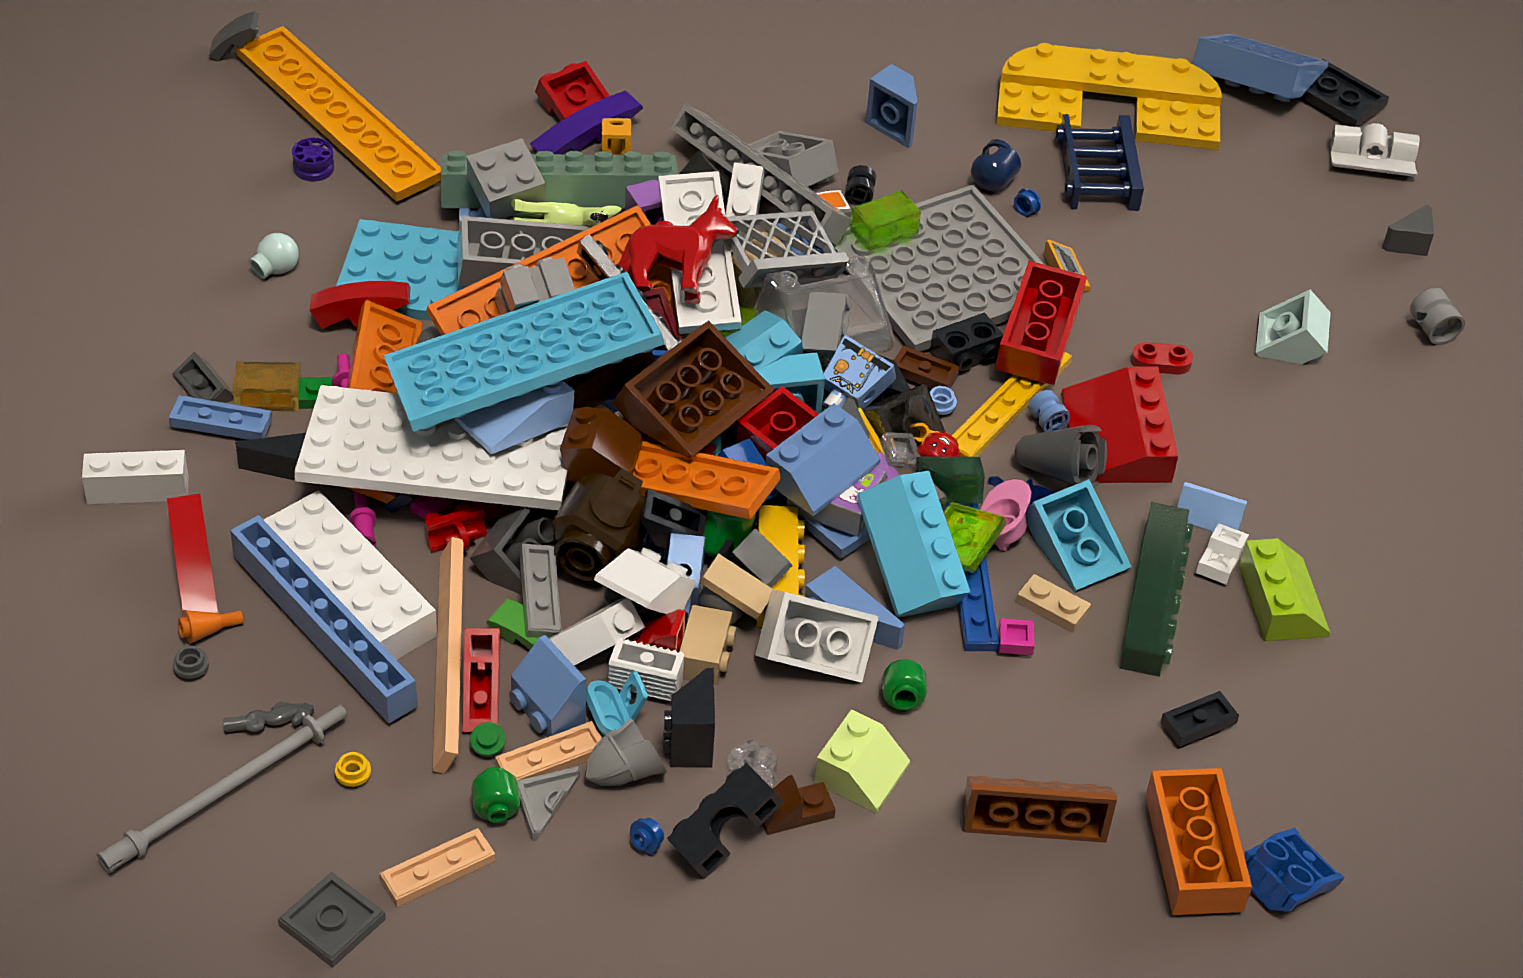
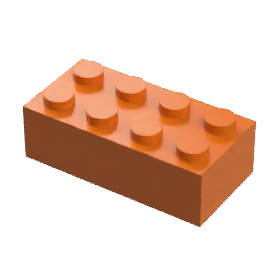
[1145,768,1252,915]

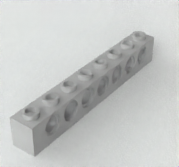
[670,103,853,245]

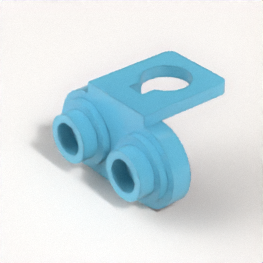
[586,671,648,737]

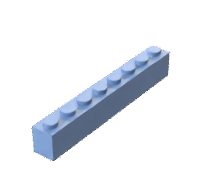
[230,515,418,724]

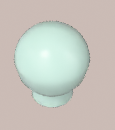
[249,233,299,279]

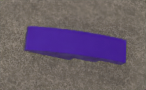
[530,90,643,154]

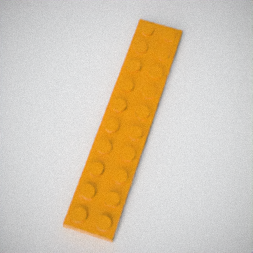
[236,26,441,202]

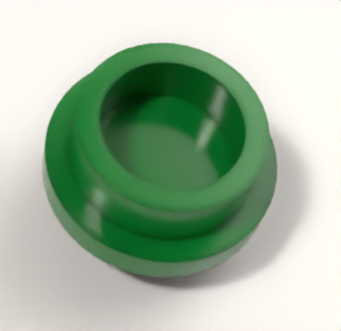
[470,722,506,757]

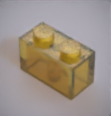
[232,361,302,412]

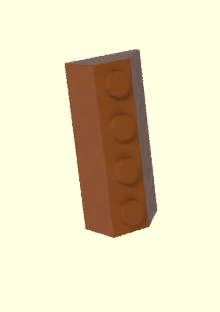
[964,776,1117,843]

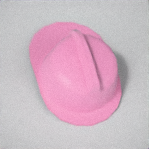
[978,479,1031,551]

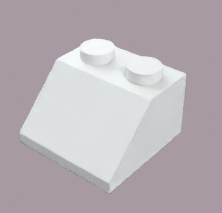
[594,547,697,614]

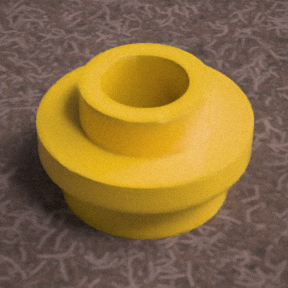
[335,752,371,787]

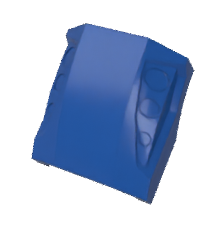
[1244,828,1345,912]

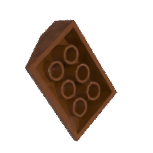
[612,320,774,459]

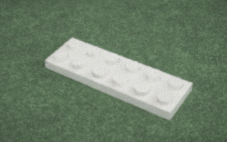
[658,171,741,334]

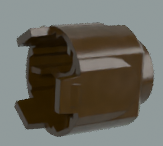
[552,468,647,581]

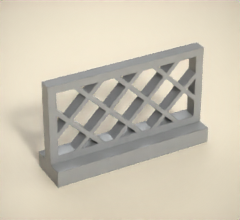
[726,211,850,288]

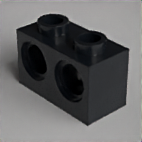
[930,312,1003,372]

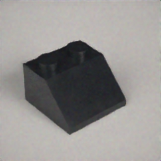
[663,668,715,767]

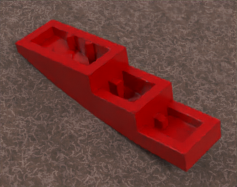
[166,494,218,613]

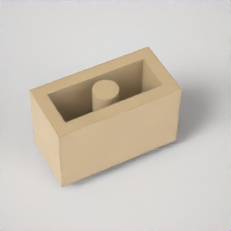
[679,605,737,685]

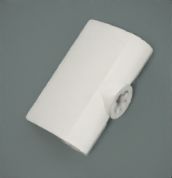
[1330,124,1420,177]

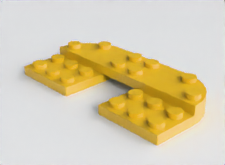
[996,43,1222,150]

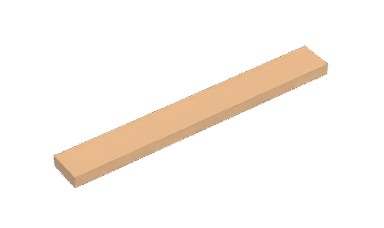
[433,537,464,774]

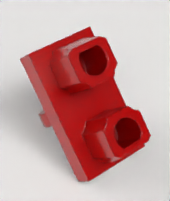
[425,502,487,553]

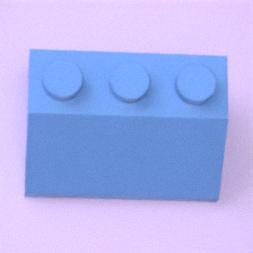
[766,403,880,516]

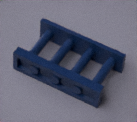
[1056,114,1144,211]

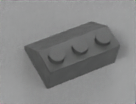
[470,505,559,595]

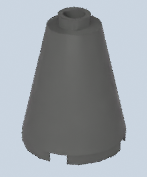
[1014,425,1107,488]

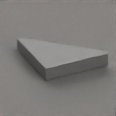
[517,766,580,841]

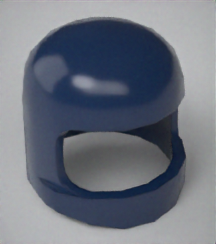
[971,139,1021,192]

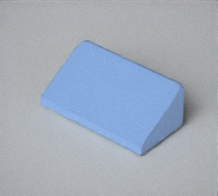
[1174,482,1247,532]

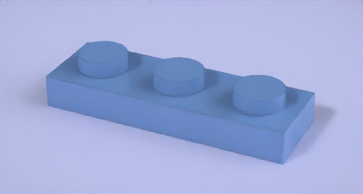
[168,395,272,440]

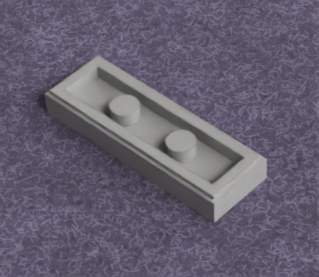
[519,544,562,638]

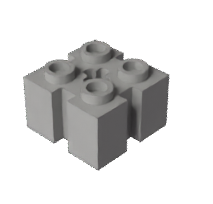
[495,257,575,315]

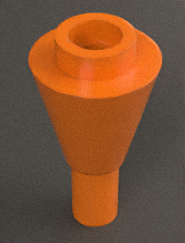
[177,610,244,644]

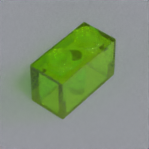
[850,190,921,251]

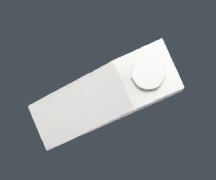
[549,598,645,665]

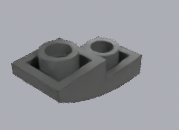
[209,11,260,61]

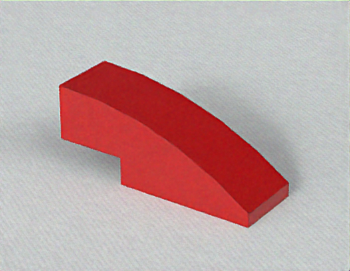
[309,281,411,329]

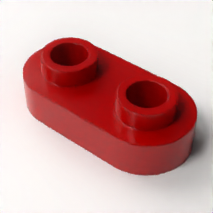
[1131,342,1193,375]

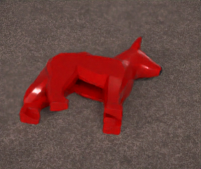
[618,195,739,304]

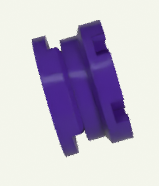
[292,137,334,182]

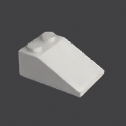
[755,589,879,683]

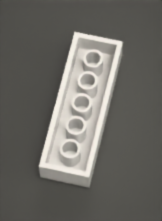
[264,490,437,660]

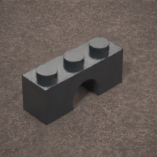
[667,763,784,879]

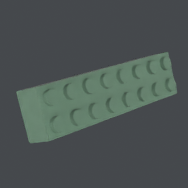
[441,151,678,208]

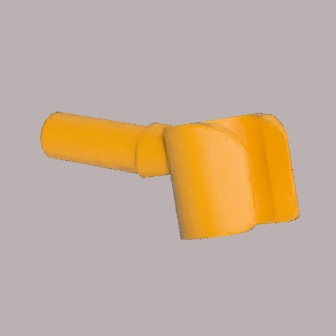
[909,423,947,443]

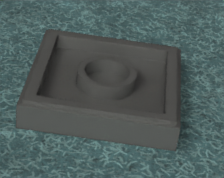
[278,872,386,968]

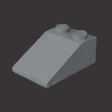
[748,131,839,187]

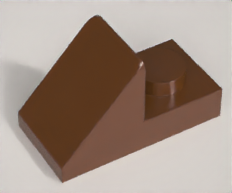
[763,775,836,835]

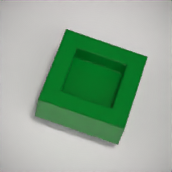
[299,377,332,409]

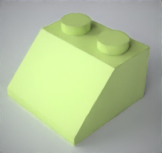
[814,709,910,813]

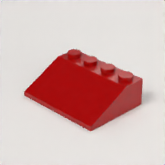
[1061,367,1179,483]

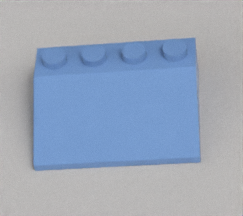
[1192,34,1329,102]

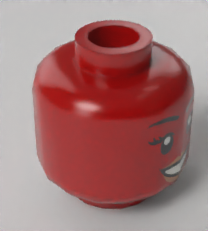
[913,432,961,479]

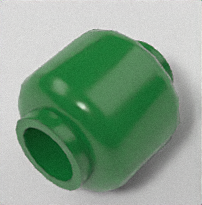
[882,659,927,711]
[471,767,520,823]

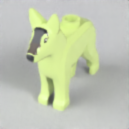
[509,199,622,227]

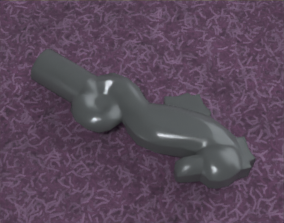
[223,701,314,732]

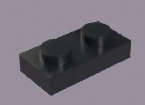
[1161,691,1239,747]

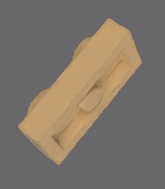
[1016,574,1091,633]

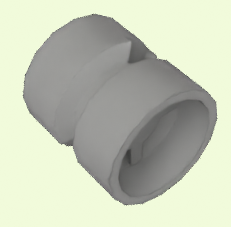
[1410,288,1465,345]

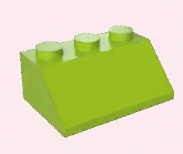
[1239,538,1330,642]

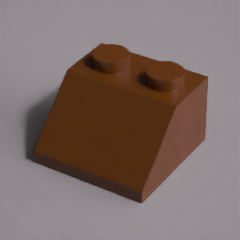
[560,407,644,480]

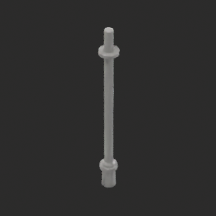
[97,704,347,874]

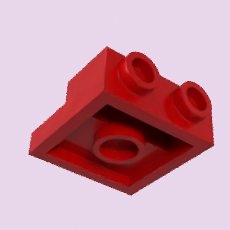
[535,61,610,121]

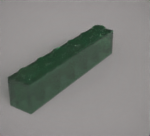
[1119,502,1193,677]

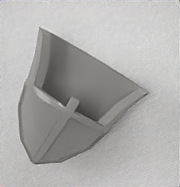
[585,718,667,786]

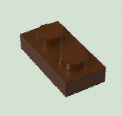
[894,345,960,389]

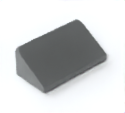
[172,351,237,403]

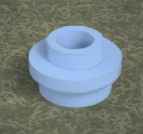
[925,386,957,415]

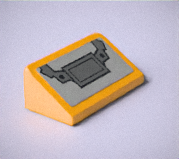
[1044,240,1091,291]

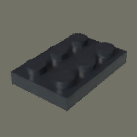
[1301,59,1389,127]

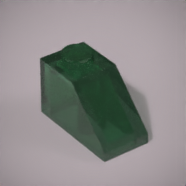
[915,456,985,503]

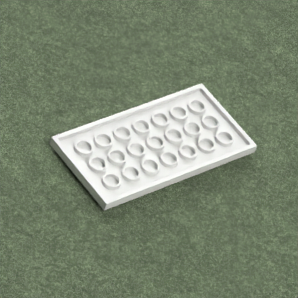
[295,385,569,510]

